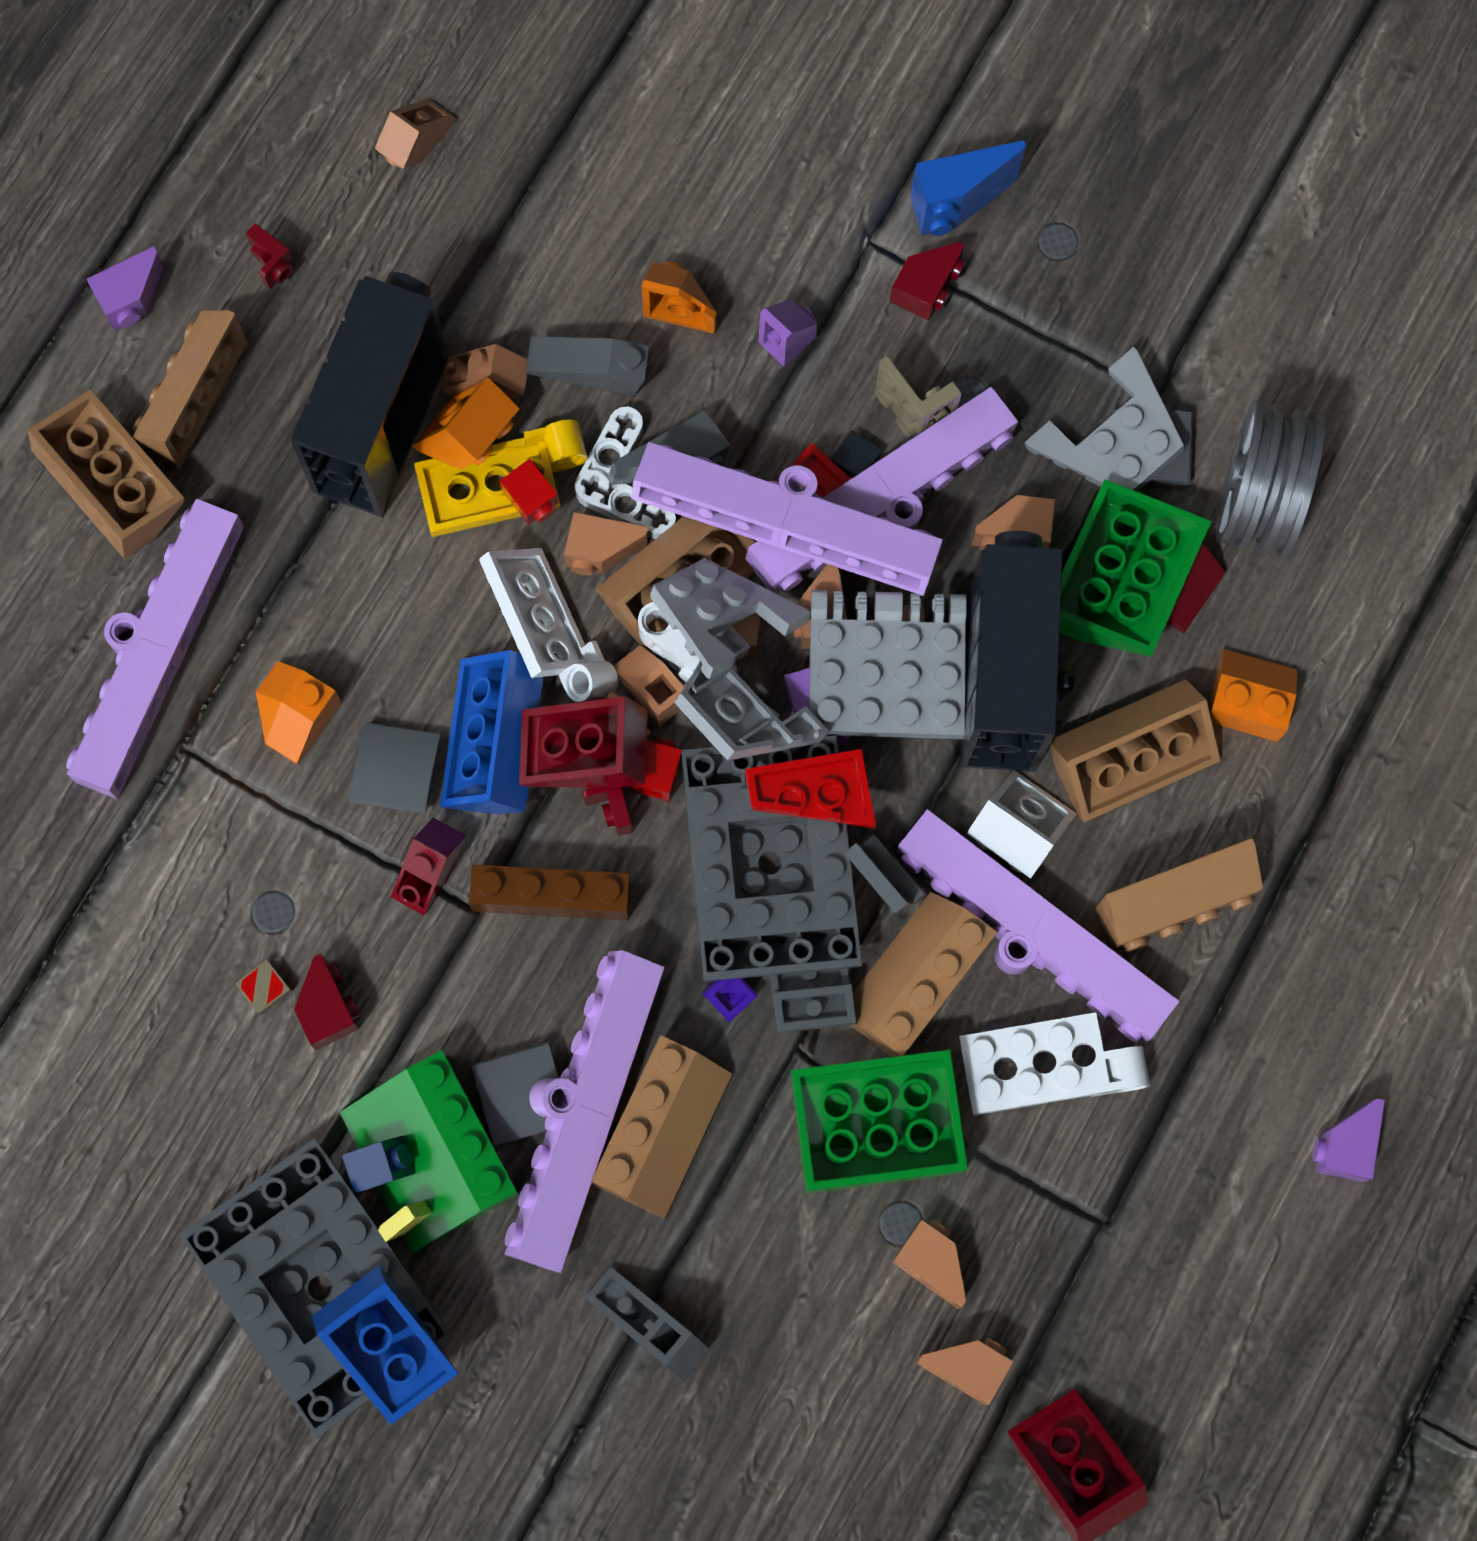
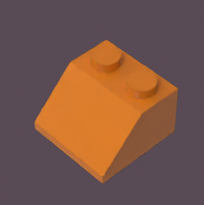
[412,376,519,469]
[1208,649,1297,742]

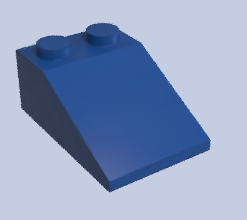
[910,140,1026,236]
[312,1265,458,1425]

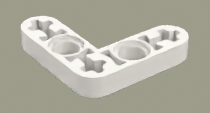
[575,406,676,539]

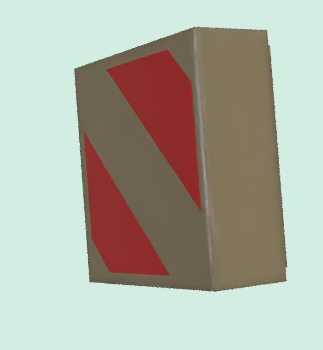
[235,959,292,1016]

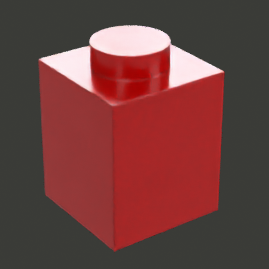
[499,458,559,525]
[632,738,682,802]

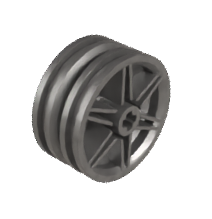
[1216,400,1325,558]

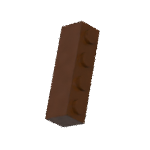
[469,864,631,921]

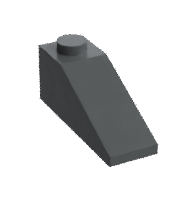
[525,336,649,396]
[608,410,730,485]
[585,1267,710,1382]

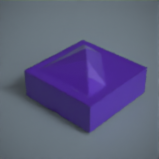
[702,978,758,1023]

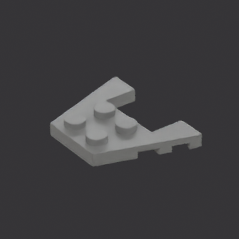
[1025,347,1184,492]
[650,558,811,680]
[674,626,830,761]

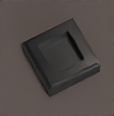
[830,430,882,478]

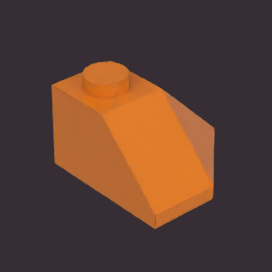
[642,262,717,334]
[256,661,342,765]

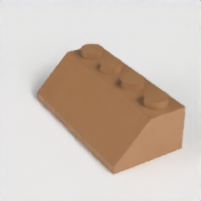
[132,310,248,469]
[28,389,185,559]
[596,516,755,656]
[1049,679,1221,823]
[1095,838,1263,953]
[850,892,997,1057]
[591,1035,732,1219]

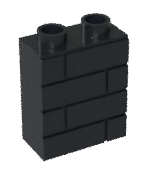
[291,272,448,518]
[959,531,1062,772]

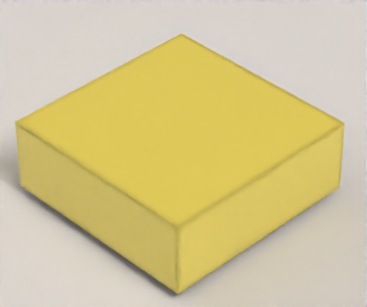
[378,1201,432,1242]

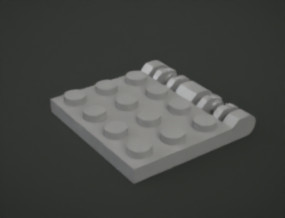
[809,590,966,739]

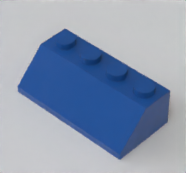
[440,650,543,815]

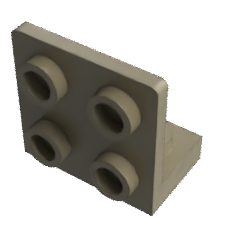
[875,356,961,438]

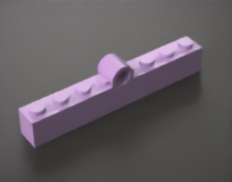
[745,387,1018,593]
[631,442,943,596]
[67,499,244,799]
[896,809,1179,1044]
[504,950,664,1273]

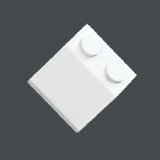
[966,770,1077,879]

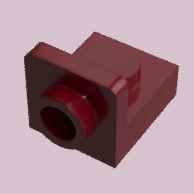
[245,223,294,290]
[582,787,633,836]

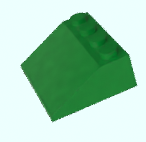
[1059,479,1211,657]
[339,1050,519,1254]
[791,1050,968,1195]

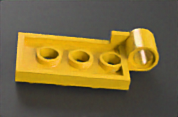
[414,420,588,537]

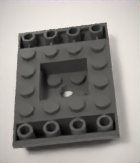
[681,736,862,982]
[179,1138,454,1439]

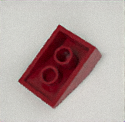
[519,696,647,788]
[1007,1389,1148,1541]

